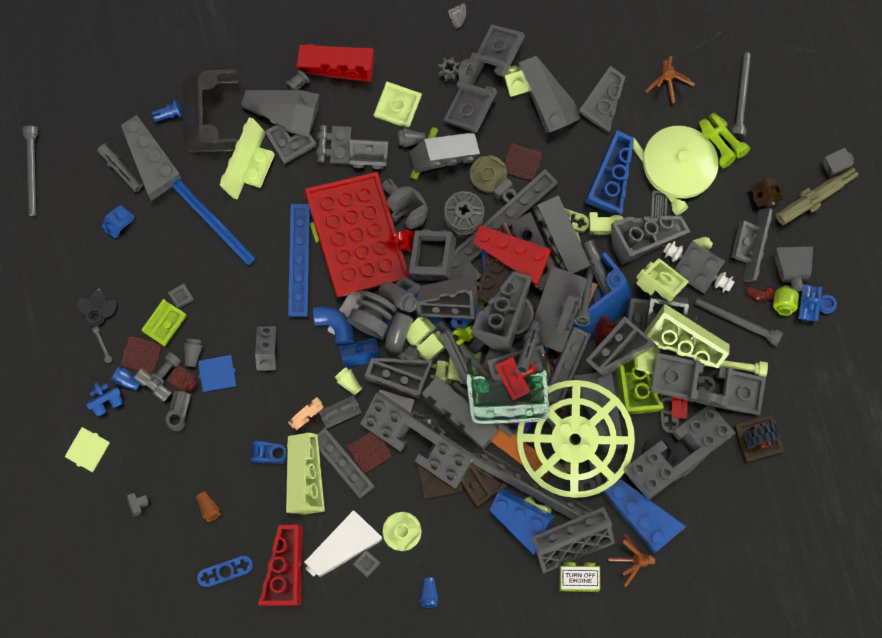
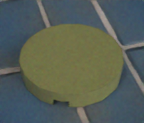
[470,155,507,193]

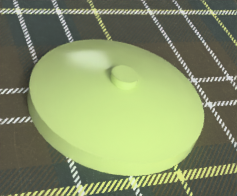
[643,126,718,198]

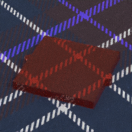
[505,143,542,181]
[120,336,162,374]
[348,432,393,474]

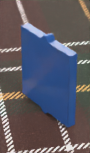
[198,355,237,392]

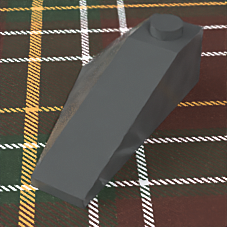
[519,56,581,133]
[611,216,690,265]
[471,272,532,353]

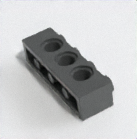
[511,212,560,291]

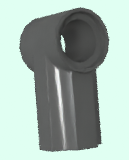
[166,391,191,432]

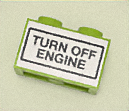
[559,562,600,592]

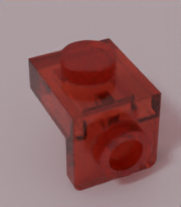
[593,315,617,341]

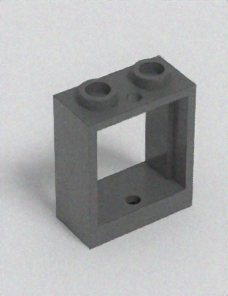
[409,229,456,281]

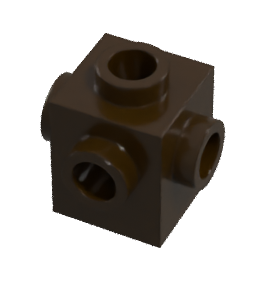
[750,178,783,208]

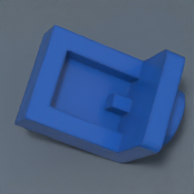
[102,205,135,238]

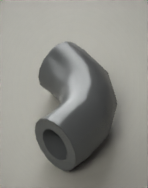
[384,312,413,357]

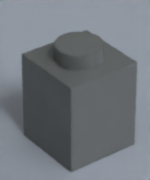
[822,148,854,178]

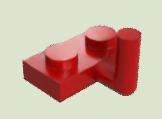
[495,357,538,400]

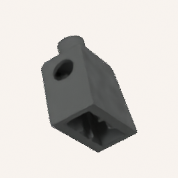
[774,247,813,292]

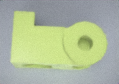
[588,212,624,235]

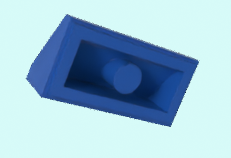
[339,337,381,368]

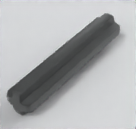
[440,330,474,385]

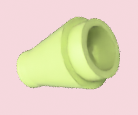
[335,367,362,395]

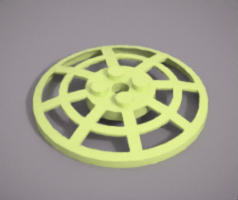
[517,380,635,498]

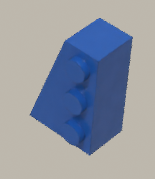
[490,489,555,555]

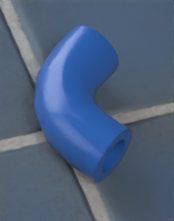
[313,306,354,344]

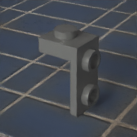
[255,326,276,370]

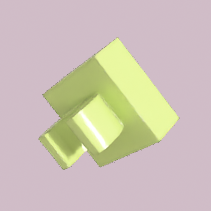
[430,361,452,384]

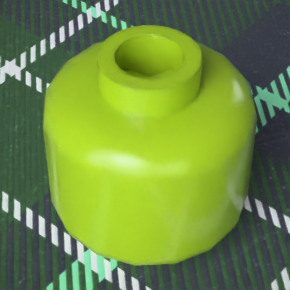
[773,286,799,315]

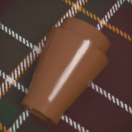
[196,492,221,522]

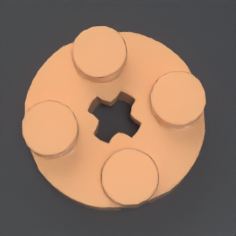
[288,397,324,430]

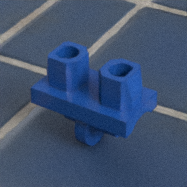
[798,284,822,322]
[87,382,122,417]

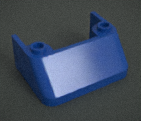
[572,252,635,342]

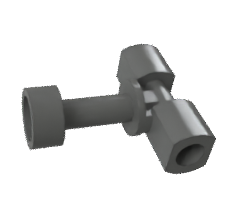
[133,352,181,402]

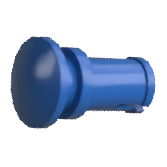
[152,99,182,123]

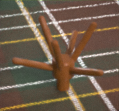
[645,56,695,103]
[608,533,655,587]

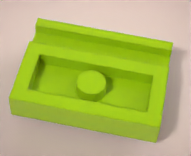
[141,299,187,347]

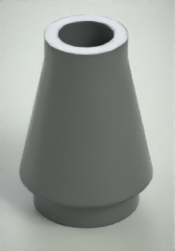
[398,128,426,147]
[184,339,203,367]

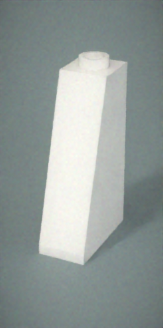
[305,510,382,577]

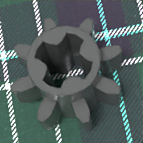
[438,57,460,81]

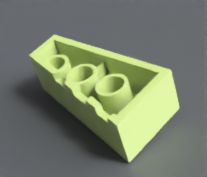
[286,433,325,515]

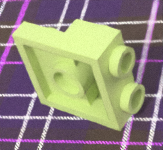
[636,258,689,302]

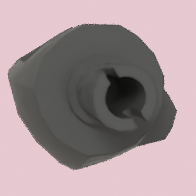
[382,178,428,230]

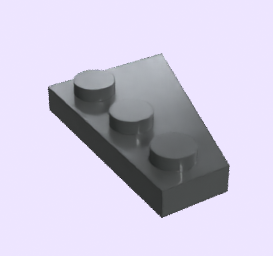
[578,66,625,133]

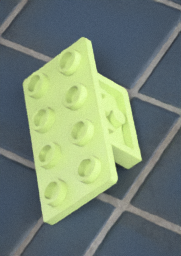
[220,118,275,199]

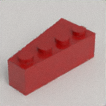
[258,525,303,606]

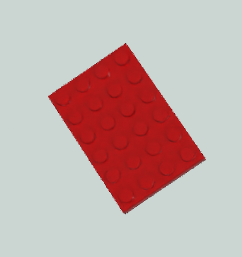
[304,172,410,298]

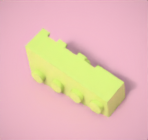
[644,304,729,368]

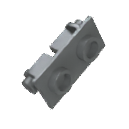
[319,395,362,429]

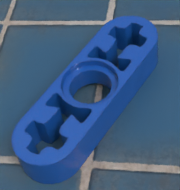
[197,556,253,587]

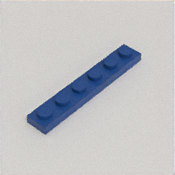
[288,204,310,317]

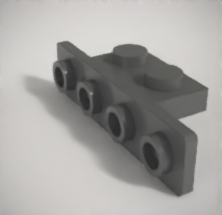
[731,208,773,282]

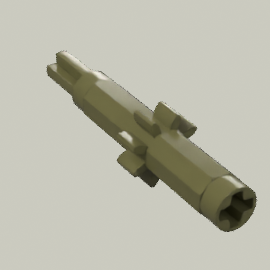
[776,167,858,225]

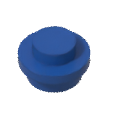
[820,295,837,314]

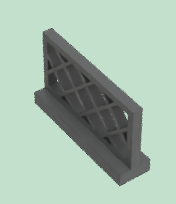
[531,507,615,573]

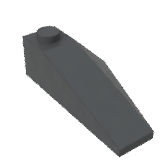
[241,90,319,137]

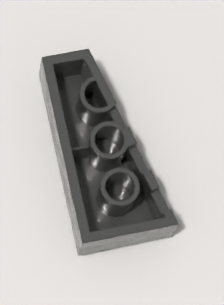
[121,115,182,201]

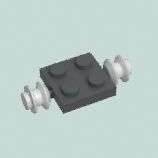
[663,241,734,294]

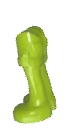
[699,113,750,168]

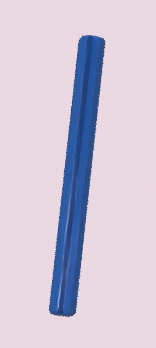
[173,180,255,265]

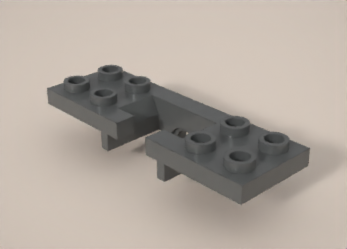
[443,24,525,133]
[649,353,766,416]
[360,392,475,489]
[624,405,736,500]

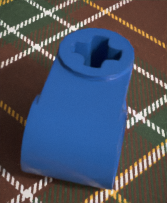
[250,441,288,464]

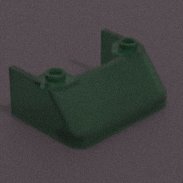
[466,354,550,424]

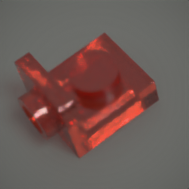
[167,365,197,393]

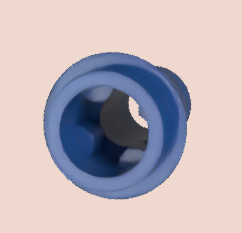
[111,367,140,391]
[419,578,439,608]

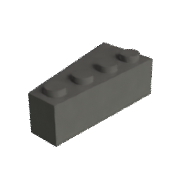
[532,195,590,273]
[572,372,624,452]
[422,376,498,451]

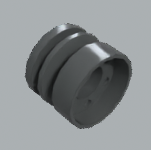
[444,191,484,238]
[347,291,397,339]

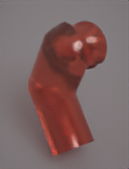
[747,286,776,300]

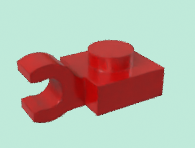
[389,229,415,253]

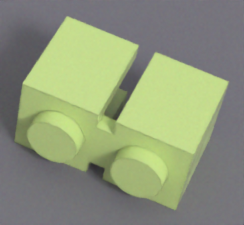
[406,316,446,360]

